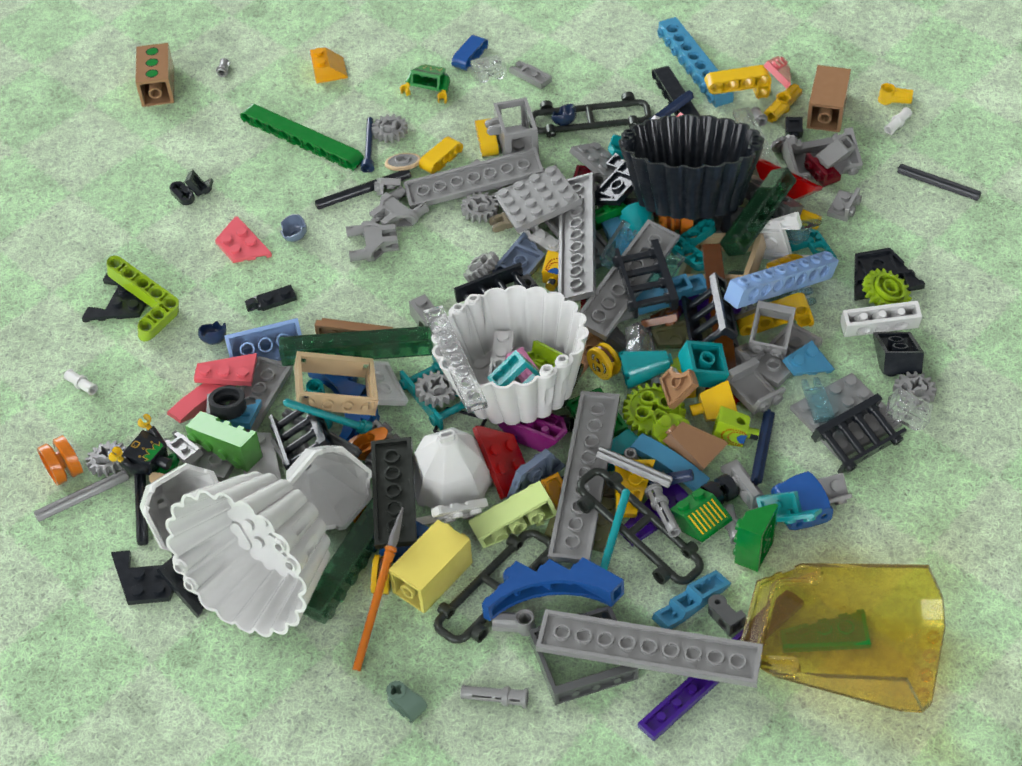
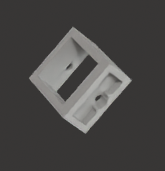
[748,300,796,357]

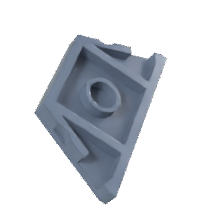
[491,232,545,282]
[506,449,566,499]

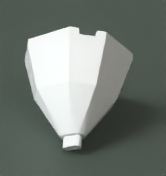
[413,427,493,508]
[286,445,373,530]
[140,463,219,551]

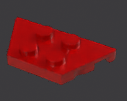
[472,425,526,500]

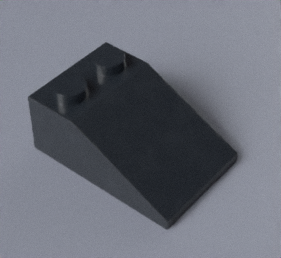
[873,332,924,377]

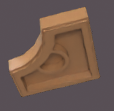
[659,367,699,409]

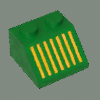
[670,488,733,542]

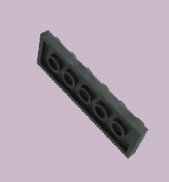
[371,437,417,549]

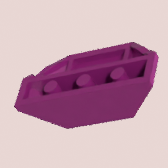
[497,413,567,452]

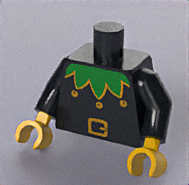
[108,414,172,475]

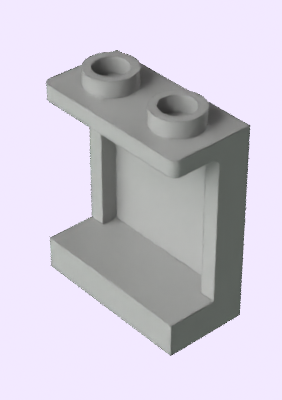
[726,357,786,415]

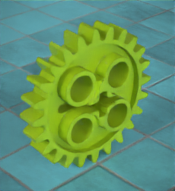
[622,383,686,436]

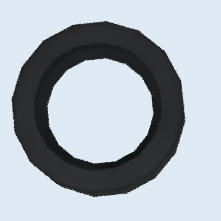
[208,386,247,420]

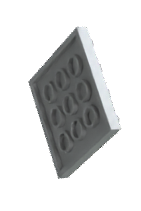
[493,165,582,234]
[790,373,903,460]

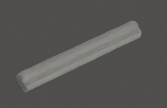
[596,446,673,488]

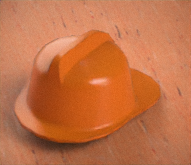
[348,427,388,461]

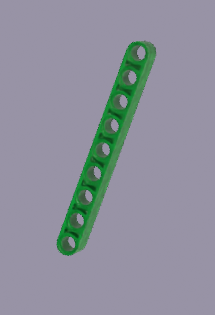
[240,104,364,171]

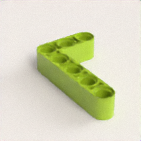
[106,255,179,341]

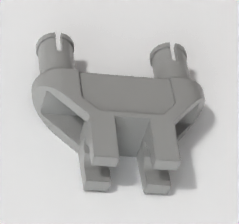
[369,186,429,227]
[346,221,399,262]

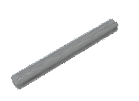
[34,469,129,522]

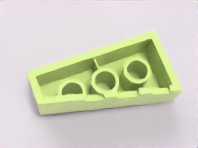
[468,481,557,548]

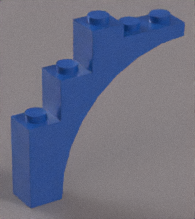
[308,373,380,441]
[482,557,624,621]

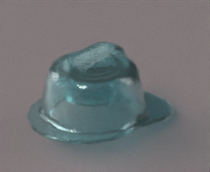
[786,219,822,244]

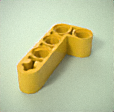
[704,65,771,99]
[736,293,815,336]

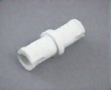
[884,107,912,135]
[64,369,98,395]

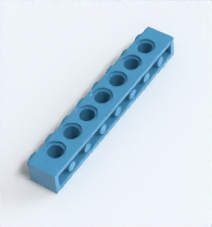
[657,17,734,108]

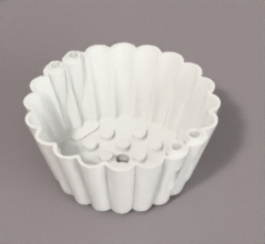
[431,285,589,425]
[165,471,331,637]

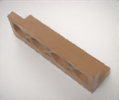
[314,318,393,346]

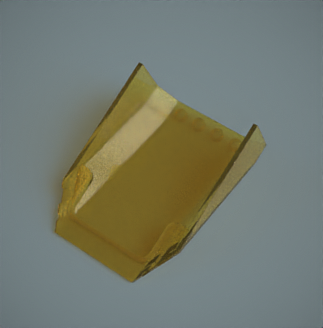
[741,563,946,713]

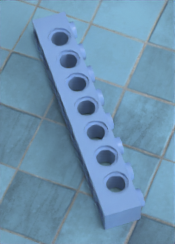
[723,251,839,309]

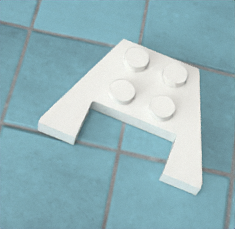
[749,212,810,261]
[416,498,488,526]

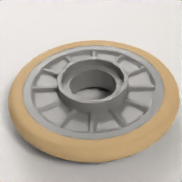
[385,153,421,171]

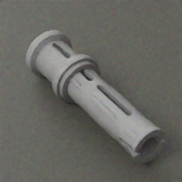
[645,483,681,537]
[460,685,529,708]

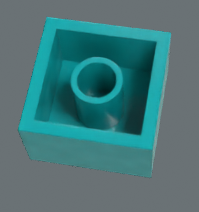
[678,340,729,388]

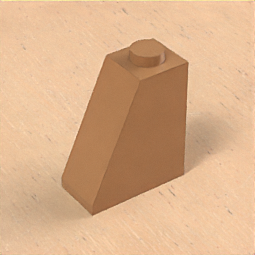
[663,421,728,471]

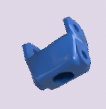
[771,471,833,530]

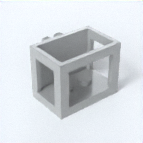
[484,97,539,156]

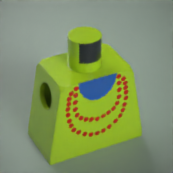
[712,406,760,447]

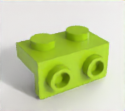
[527,340,563,371]

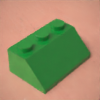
[733,503,778,572]

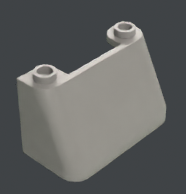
[781,127,863,180]

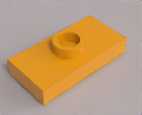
[540,472,563,511]

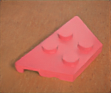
[215,216,272,263]

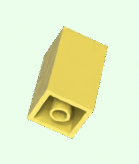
[388,520,473,613]

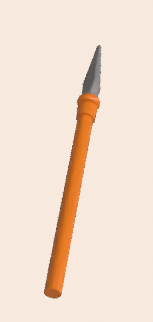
[352,507,404,671]

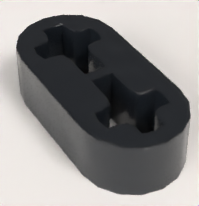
[169,181,195,205]

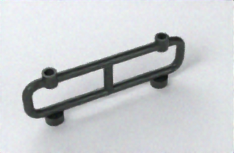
[529,92,652,138]
[577,468,704,585]
[434,529,557,644]

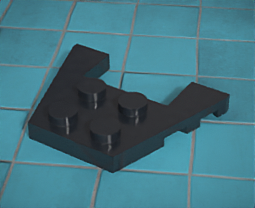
[595,153,633,206]
[854,248,925,301]
[82,273,147,322]
[111,550,174,605]

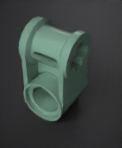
[386,681,428,723]

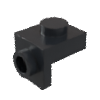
[785,117,804,140]
[185,170,214,197]

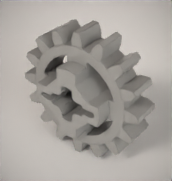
[372,114,408,143]
[461,191,499,223]
[463,251,499,282]
[415,371,457,408]
[892,371,937,409]
[85,441,127,477]

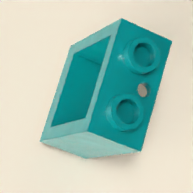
[487,350,540,386]

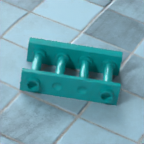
[399,355,474,431]

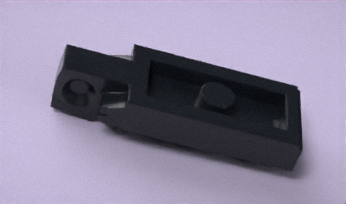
[245,284,297,312]

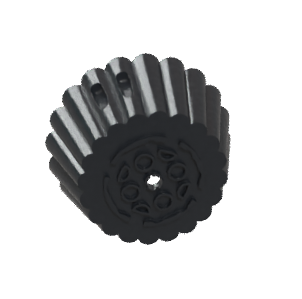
[618,114,765,220]

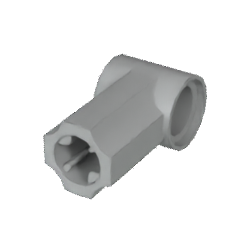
[492,609,536,636]

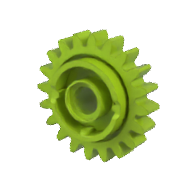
[862,268,912,306]

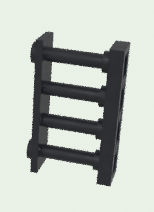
[612,239,679,319]
[454,262,538,303]
[681,272,738,343]
[269,390,335,470]
[811,393,907,473]

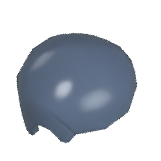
[280,214,307,242]

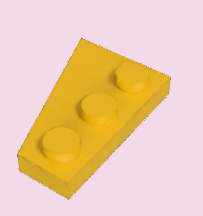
[614,459,655,518]

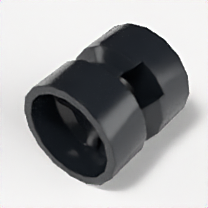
[700,473,738,505]

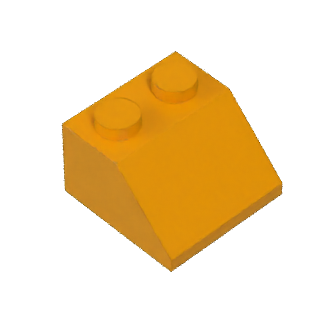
[310,47,348,84]

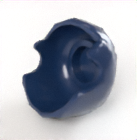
[551,104,576,126]
[198,321,227,345]

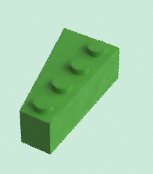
[185,411,263,472]

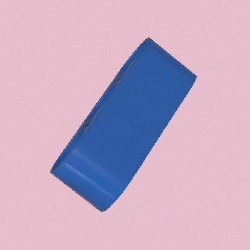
[451,35,488,71]

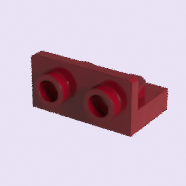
[804,153,841,187]

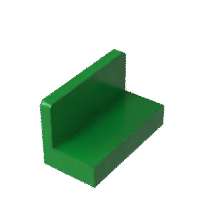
[595,203,627,231]

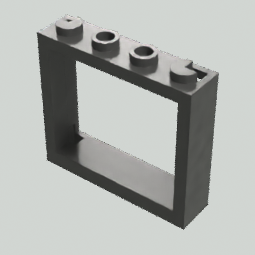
[529,606,638,705]

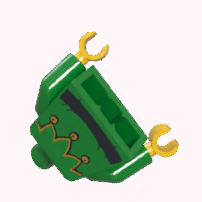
[400,64,450,104]

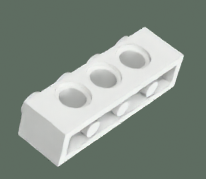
[840,301,922,337]

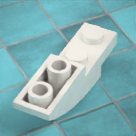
[488,331,514,383]

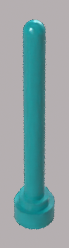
[283,399,373,434]
[600,488,630,570]

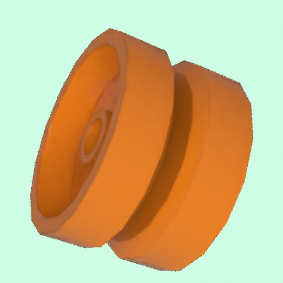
[37,435,83,486]

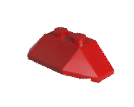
[756,159,823,200]

